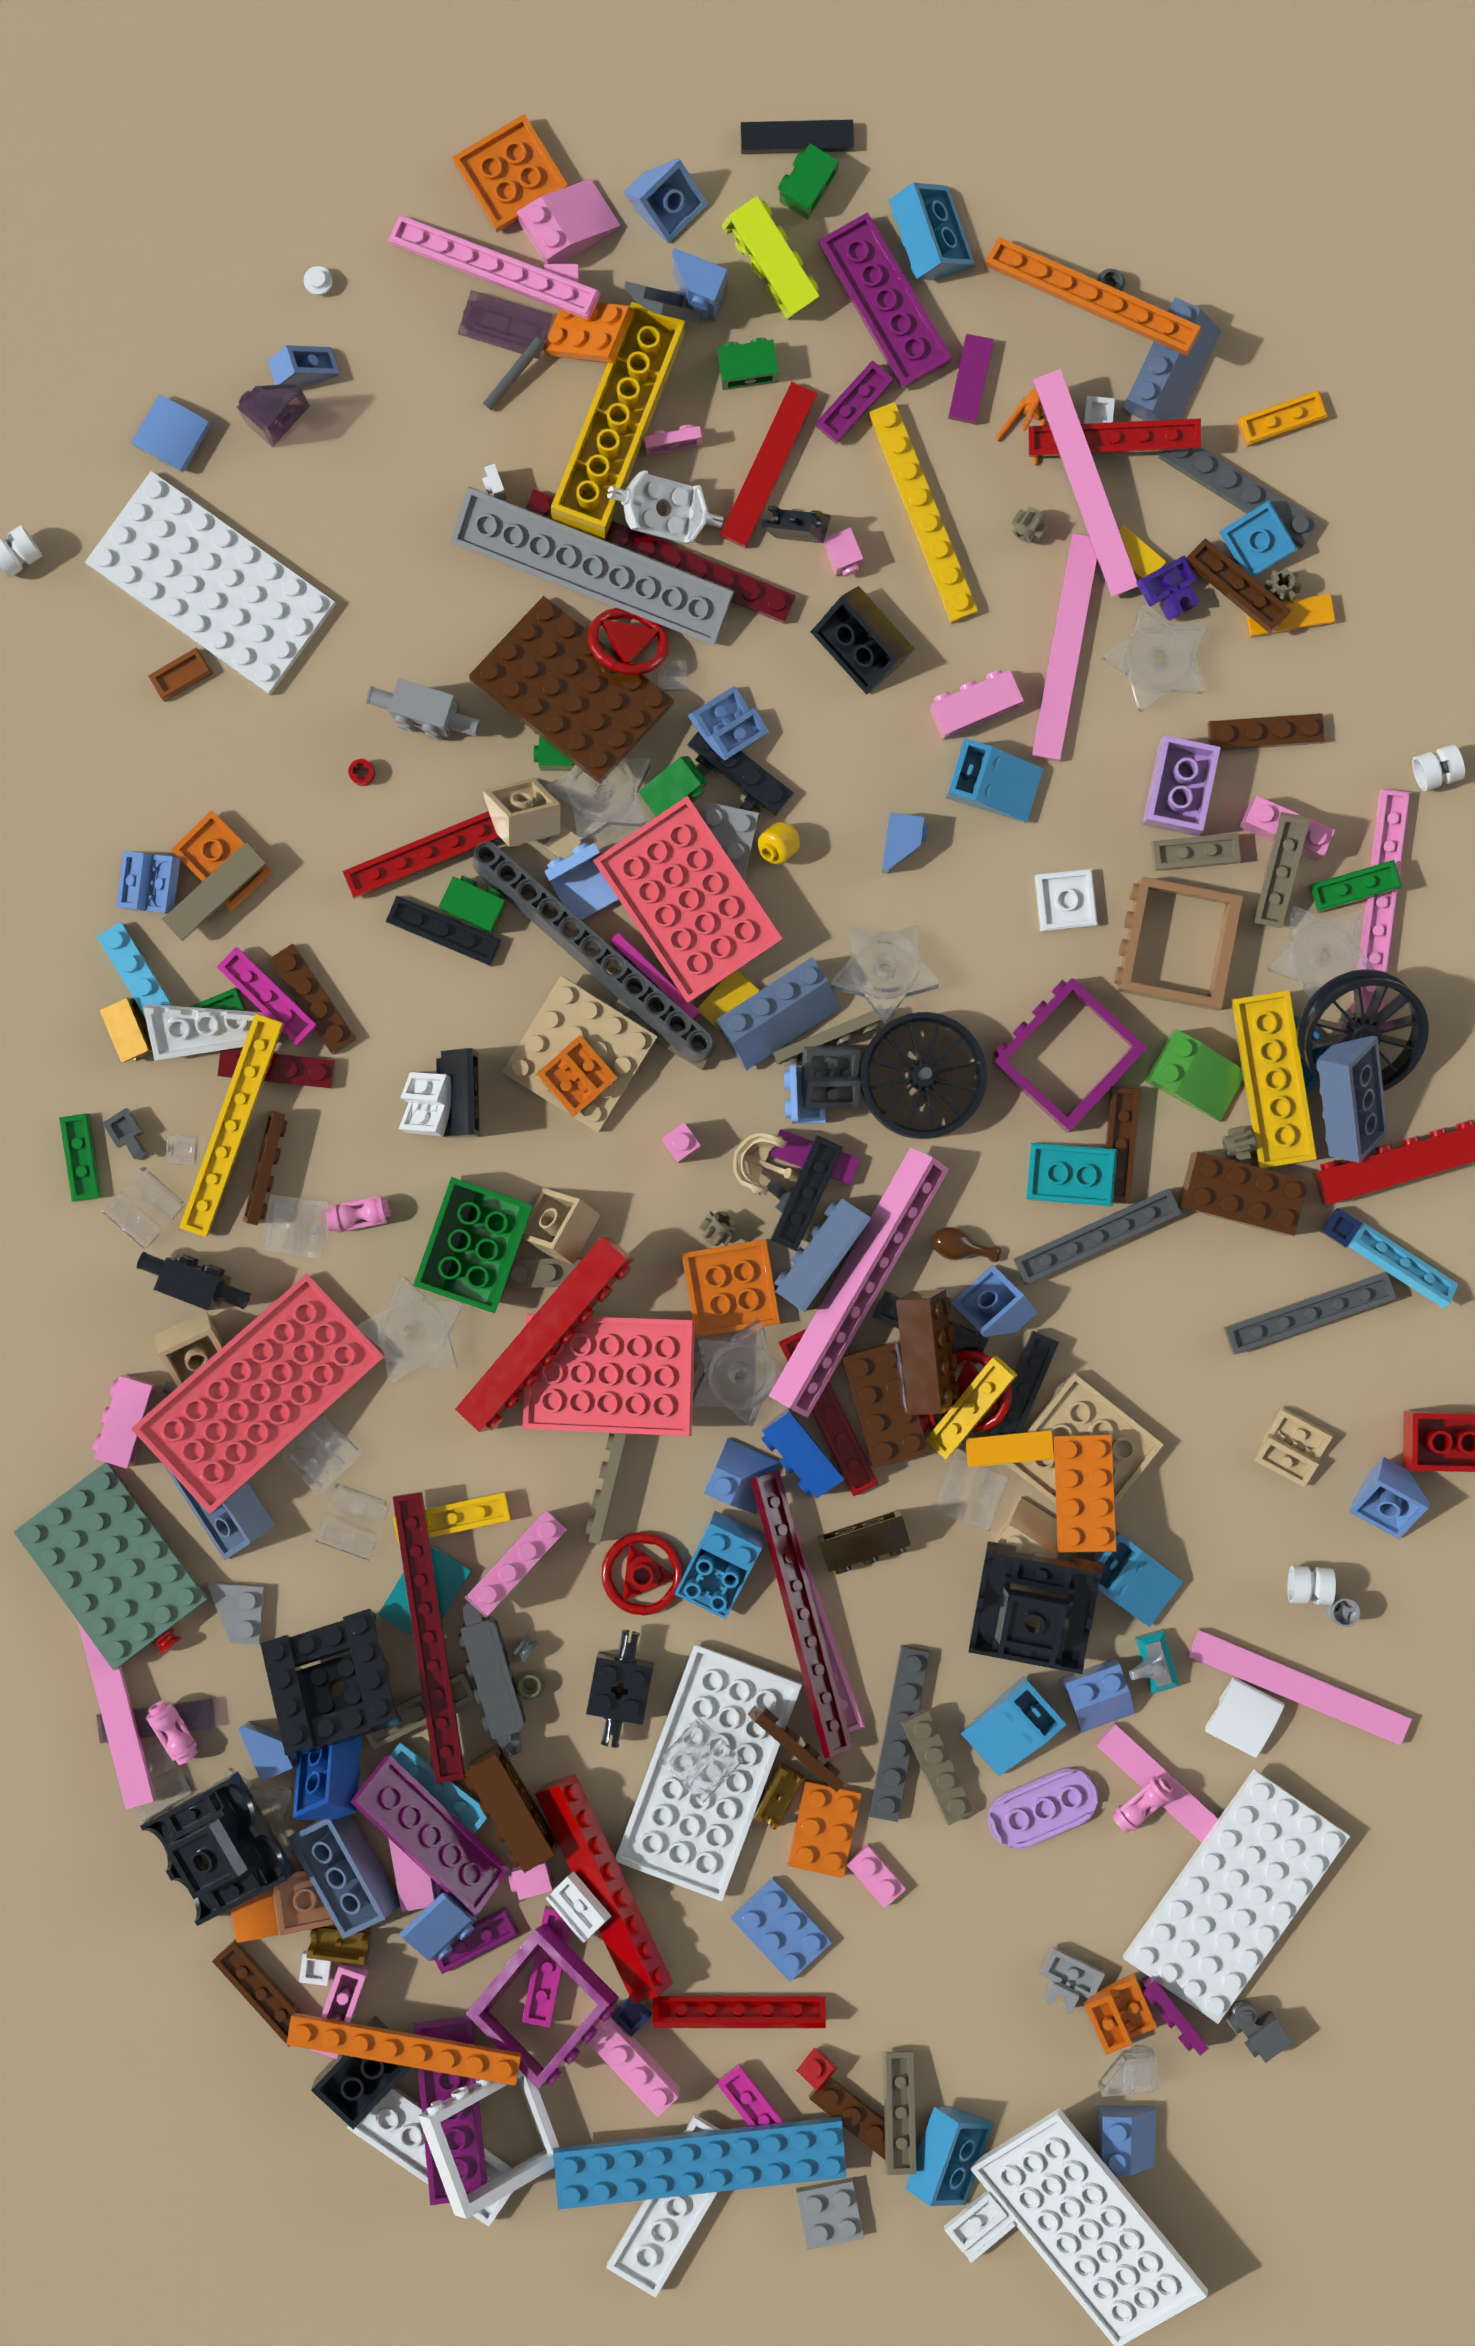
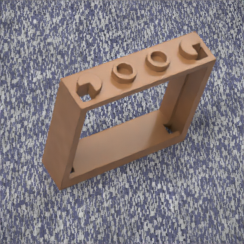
[1114,877,1243,1011]

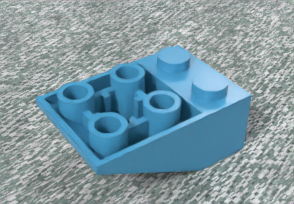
[946,738,1044,823]
[675,1511,766,1619]
[1091,1531,1183,1627]
[961,1676,1067,1776]

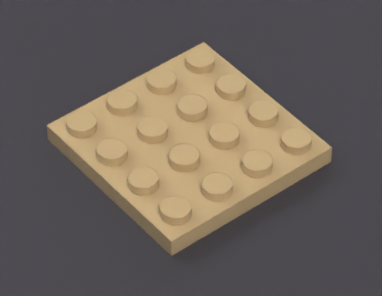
[502,975,658,1133]
[1006,1373,1164,1506]

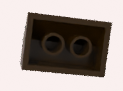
[817,1510,911,1574]

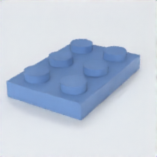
[731,1877,832,1982]

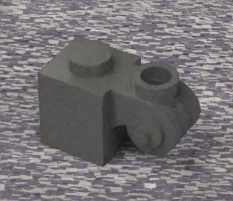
[1227,2000,1293,2063]

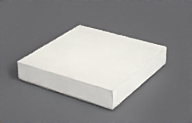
[1034,869,1098,932]

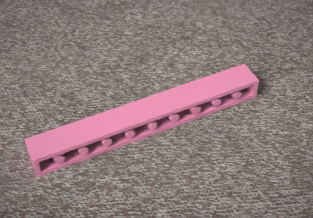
[769,1147,949,1418]

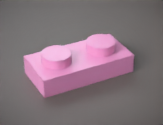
[644,424,702,456]
[847,1844,906,1908]

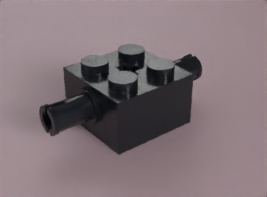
[136,1252,251,1311]
[586,1630,654,1748]

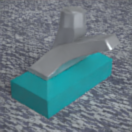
[1129,1629,1180,1694]

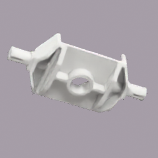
[607,470,723,544]

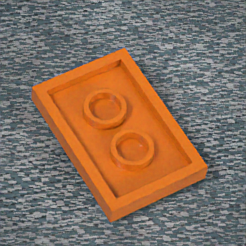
[542,303,635,363]
[171,810,273,912]
[787,1779,862,1878]

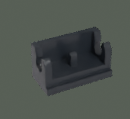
[761,506,831,543]

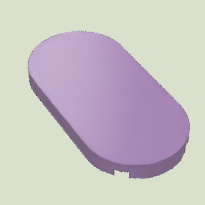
[988,1767,1099,1849]

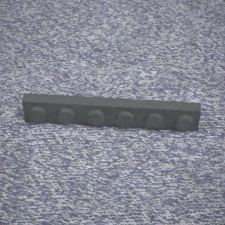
[1159,448,1319,548]
[1013,1188,1181,1285]
[1223,1272,1397,1355]
[869,1645,929,1822]

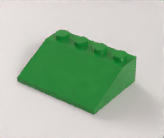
[413,1176,533,1314]

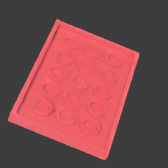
[593,796,783,1003]
[523,1314,695,1436]

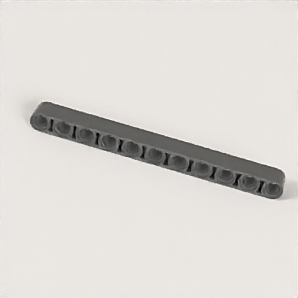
[473,841,713,1063]

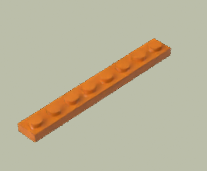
[985,237,1201,356]
[286,2012,522,2086]

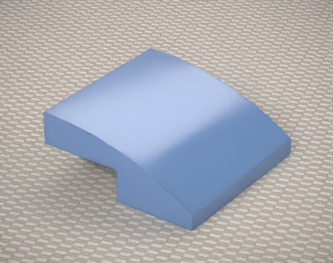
[131,394,212,473]
[688,686,769,761]
[116,851,181,914]

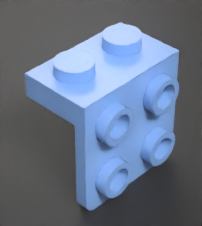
[544,843,619,921]
[784,1064,826,1124]

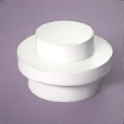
[304,266,332,296]

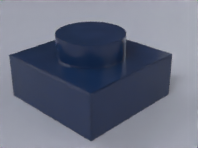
[1321,1208,1362,1248]
[611,1996,652,2037]

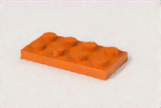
[1054,1435,1117,1553]

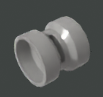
[1325,1595,1360,1627]

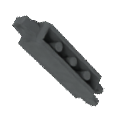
[458,1602,526,1757]

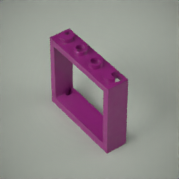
[992,978,1148,1133]
[466,1923,620,2089]

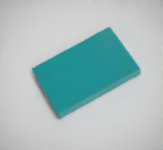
[1026,1143,1118,1207]
[378,1544,472,1637]

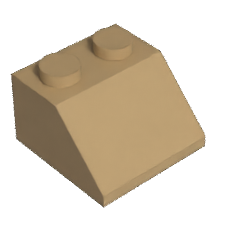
[483,778,560,847]
[521,1188,601,1265]
[154,1311,225,1386]
[992,1497,1059,1559]

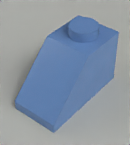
[268,345,339,388]
[882,812,928,874]
[239,1721,298,1782]

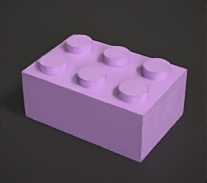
[1142,735,1221,836]

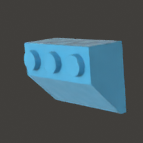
[889,182,975,280]
[905,2107,994,2206]

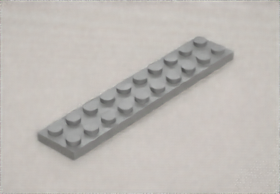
[451,487,735,645]

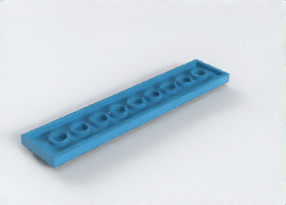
[553,2116,847,2210]

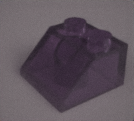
[237,384,310,447]

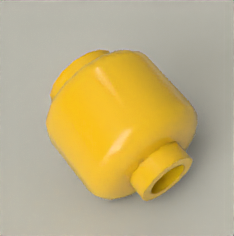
[758,822,800,865]

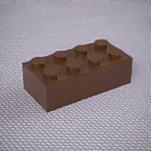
[1178,1152,1309,1236]
[896,1289,960,1415]
[841,1341,929,1469]
[464,1744,558,1873]

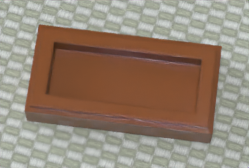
[148,647,213,702]

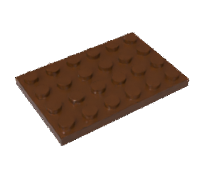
[469,596,674,784]

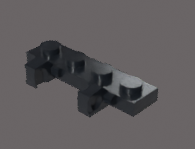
[687,732,794,816]

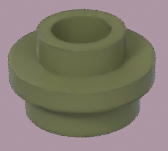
[516,1670,545,1700]

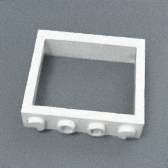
[418,2070,559,2219]

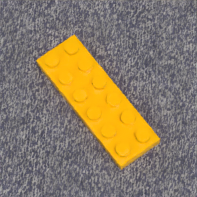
[1231,990,1317,1168]

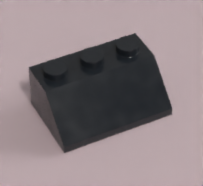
[810,586,915,695]
[436,1048,480,1138]
[311,2016,412,2130]

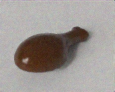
[932,1227,1001,1262]

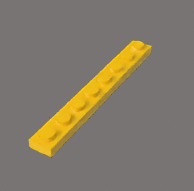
[868,402,978,624]
[179,1013,284,1238]

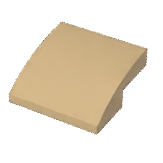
[1254,1407,1333,1488]

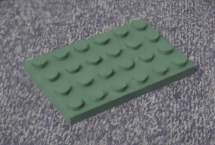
[14,1462,209,1671]

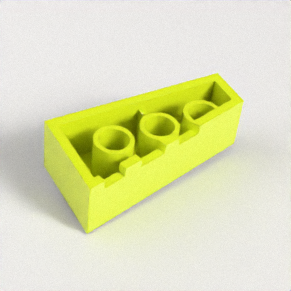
[721,196,819,319]

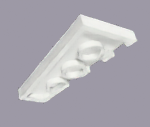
[143,1004,264,1061]

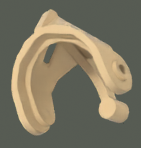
[733,1133,799,1195]

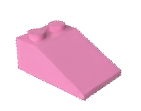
[517,178,621,264]

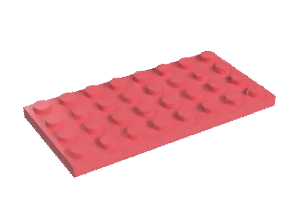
[131,1273,384,1515]

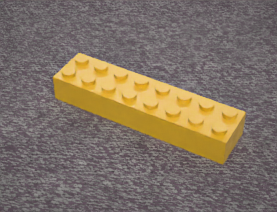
[551,302,685,539]

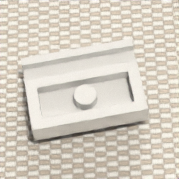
[546,1871,611,1943]
[944,2190,1016,2263]

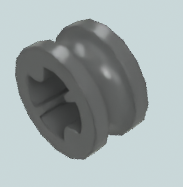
[512,1634,538,1663]

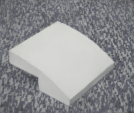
[399,1072,451,1136]
[1205,1677,1284,1758]

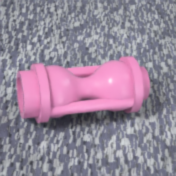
[325,1195,392,1233]
[146,1700,198,1765]
[1113,1776,1173,1833]

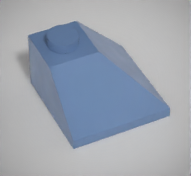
[624,158,709,243]
[951,1265,1038,1337]
[704,1438,779,1514]
[1349,1457,1430,1539]

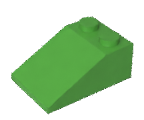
[1145,1029,1244,1122]

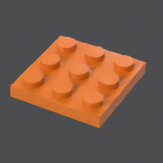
[452,114,568,233]
[682,1239,780,1338]

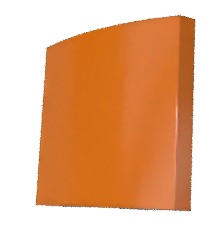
[536,1035,618,1118]
[230,1888,278,1943]
[1084,1973,1157,2055]

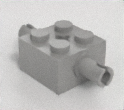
[366,678,481,741]

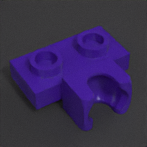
[1136,555,1199,621]

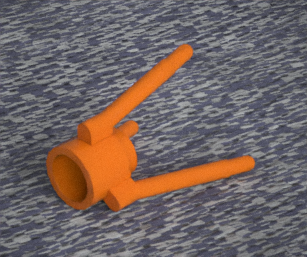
[995,389,1047,466]

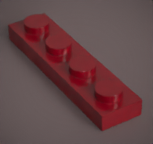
[217,1049,335,1089]

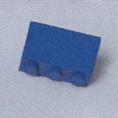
[761,1408,844,1499]
[293,1736,362,1820]

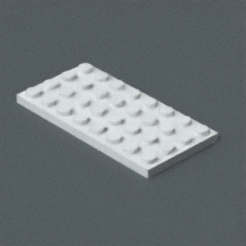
[85,471,336,695]
[615,1643,802,1901]
[1123,1769,1350,2024]
[970,2108,1208,2346]

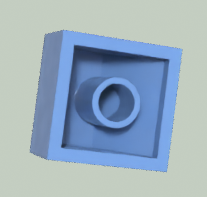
[672,248,727,321]
[1061,1658,1135,1733]
[399,1893,478,1961]
[1097,2105,1156,2176]

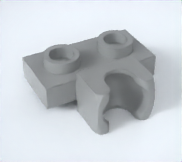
[1040,1946,1105,2014]

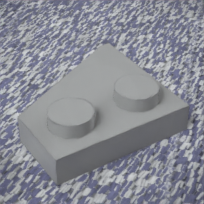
[208,1582,265,1644]

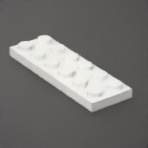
[347,2086,512,2227]
[606,2114,721,2298]

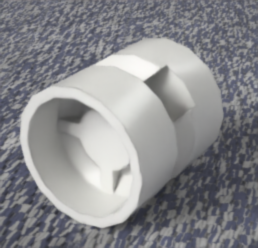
[0,525,43,578]
[1412,744,1465,792]
[1287,1566,1336,1606]

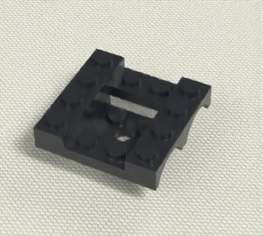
[968,1541,1103,1674]
[260,1608,402,1758]
[140,1771,296,1926]

